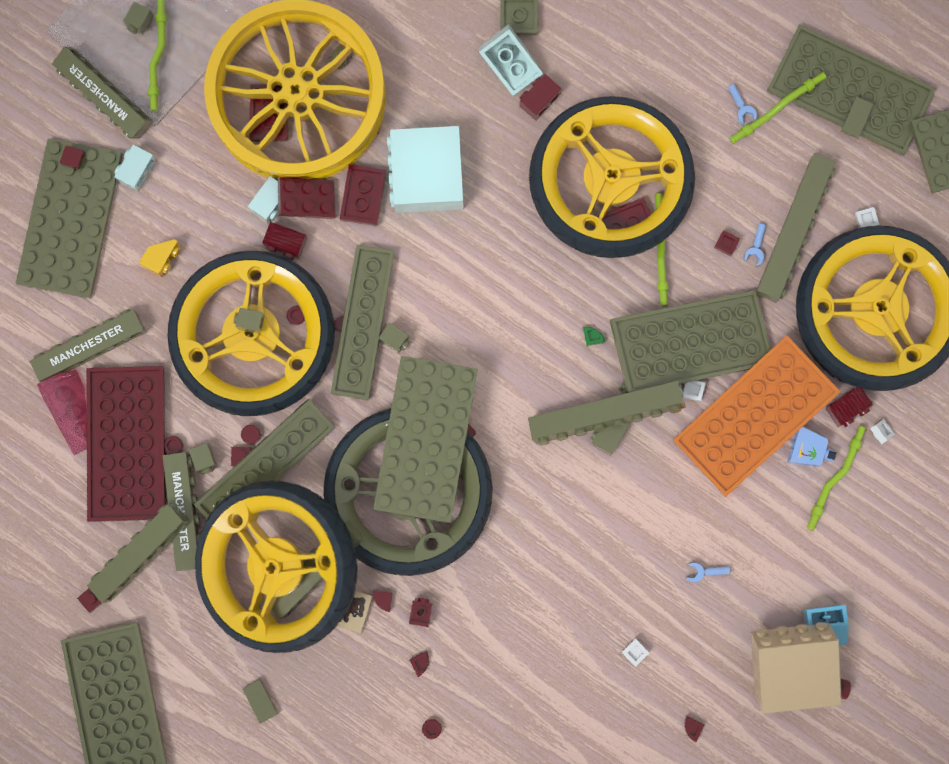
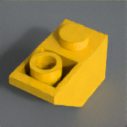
[139,239,181,277]

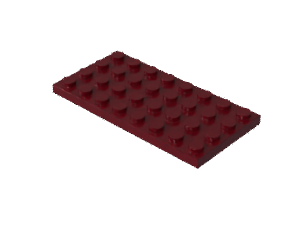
[86,366,166,522]

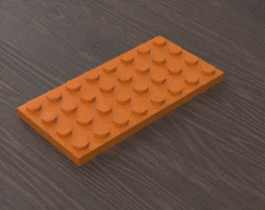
[673,335,840,497]

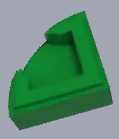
[583,327,605,347]

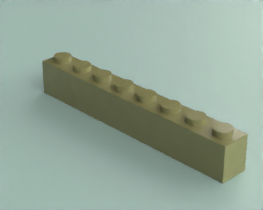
[756,153,836,303]
[528,381,686,445]

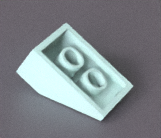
[479,24,543,96]

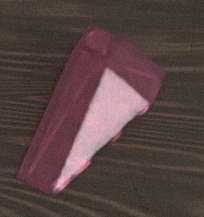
[36,370,87,455]

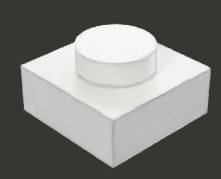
[854,207,880,228]
[683,380,705,402]
[870,419,895,444]
[621,639,649,667]

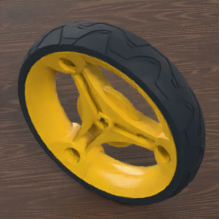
[529,96,695,258]
[796,225,949,391]
[167,251,335,416]
[195,481,358,653]

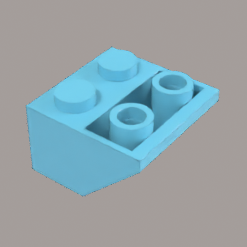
[802,605,849,645]

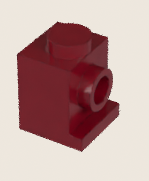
[409,598,432,627]

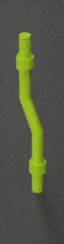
[148,0,167,111]
[729,72,827,144]
[654,193,669,306]
[807,426,866,531]

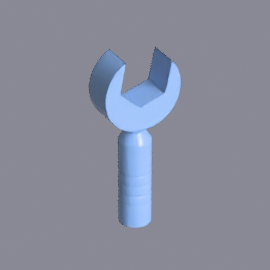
[728,84,757,125]
[744,224,766,267]
[686,563,730,582]

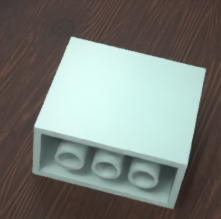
[387,126,463,213]

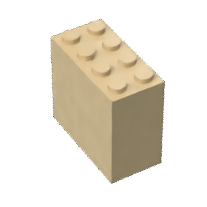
[751,622,841,714]

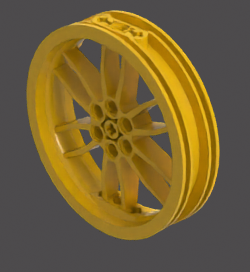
[204,0,386,181]

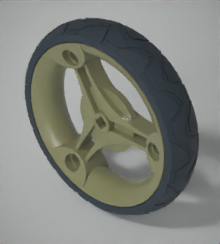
[323,409,493,576]

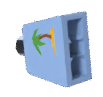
[787,427,836,467]

